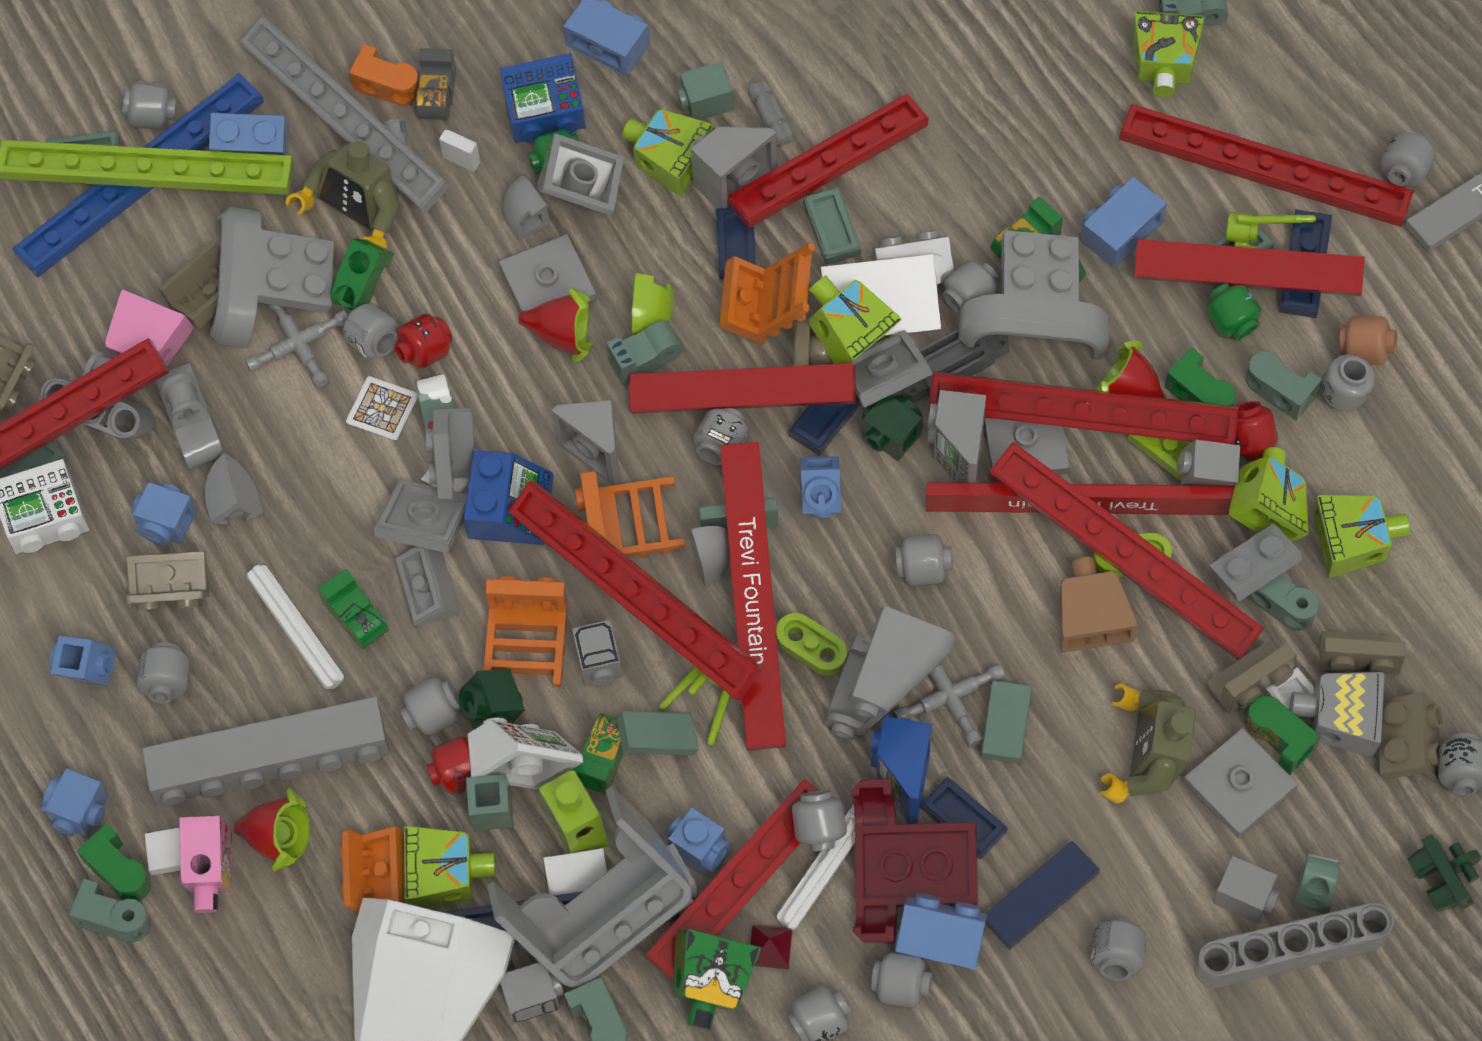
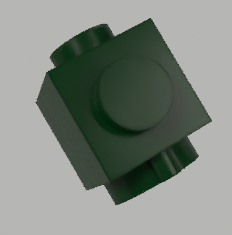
[861,395,922,461]
[459,669,525,730]

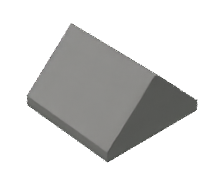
[536,133,624,216]
[552,400,620,485]

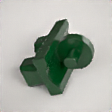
[1407,834,1482,912]

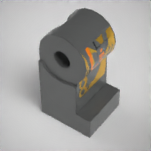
[417,48,456,120]

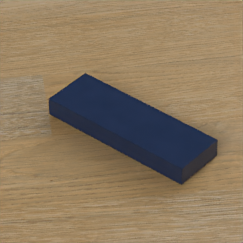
[1279,209,1333,318]
[986,841,1100,950]

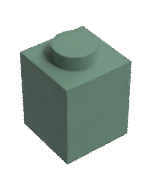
[676,62,734,120]
[466,774,514,831]

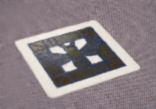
[346,376,418,440]

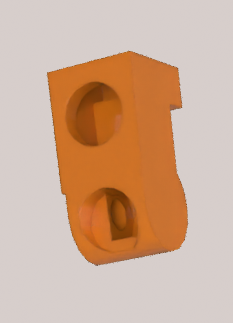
[349,44,419,106]

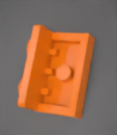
[340,826,406,913]

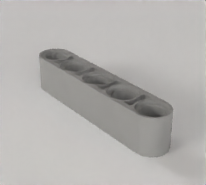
[1195,903,1394,988]

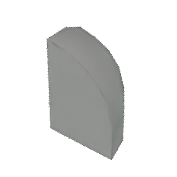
[502,175,550,241]
[204,453,264,524]
[691,526,730,588]

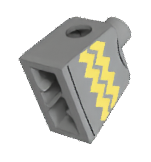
[1289,672,1385,757]

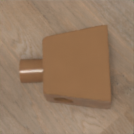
[1059,557,1138,653]

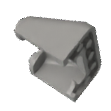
[823,605,956,740]

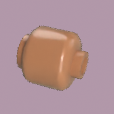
[1340,316,1397,365]

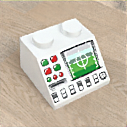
[0,459,90,554]
[468,718,583,790]

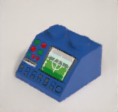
[499,53,586,143]
[464,450,554,545]
[870,716,932,824]

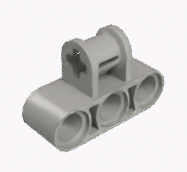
[40,350,154,439]
[156,363,224,470]

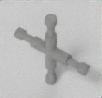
[244,304,347,388]
[893,663,1005,748]

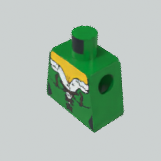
[672,929,761,1030]

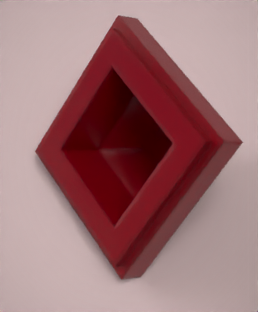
[750,925,793,969]

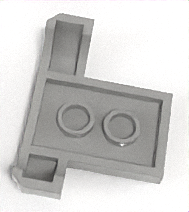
[210,206,334,348]
[959,230,1110,360]

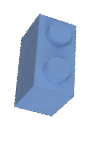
[564,0,650,76]
[209,113,289,155]
[1081,177,1167,269]
[895,893,988,969]

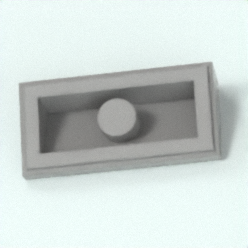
[395,546,459,626]

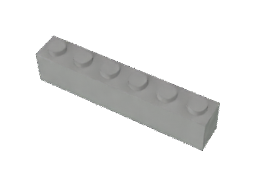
[142,696,390,806]

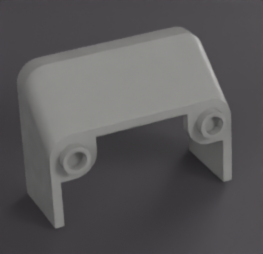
[487,786,691,987]

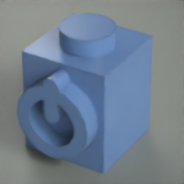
[800,456,841,518]
[132,482,197,546]
[50,635,116,687]
[41,768,109,837]
[667,807,731,876]

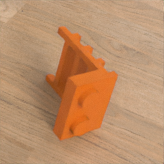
[719,243,815,345]
[575,471,685,558]
[483,576,569,687]

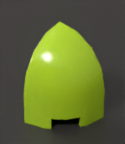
[632,273,674,336]

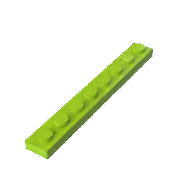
[0,140,294,195]

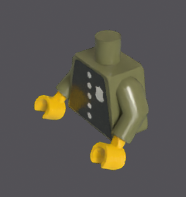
[286,141,399,249]
[1099,683,1196,804]

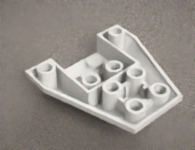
[352,898,515,1041]

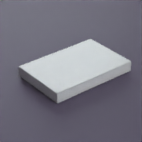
[820,254,941,336]

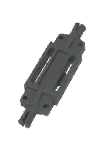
[891,328,1011,403]

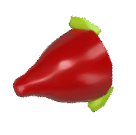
[518,287,592,362]
[1095,341,1165,398]
[234,787,310,873]

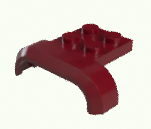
[851,779,978,943]

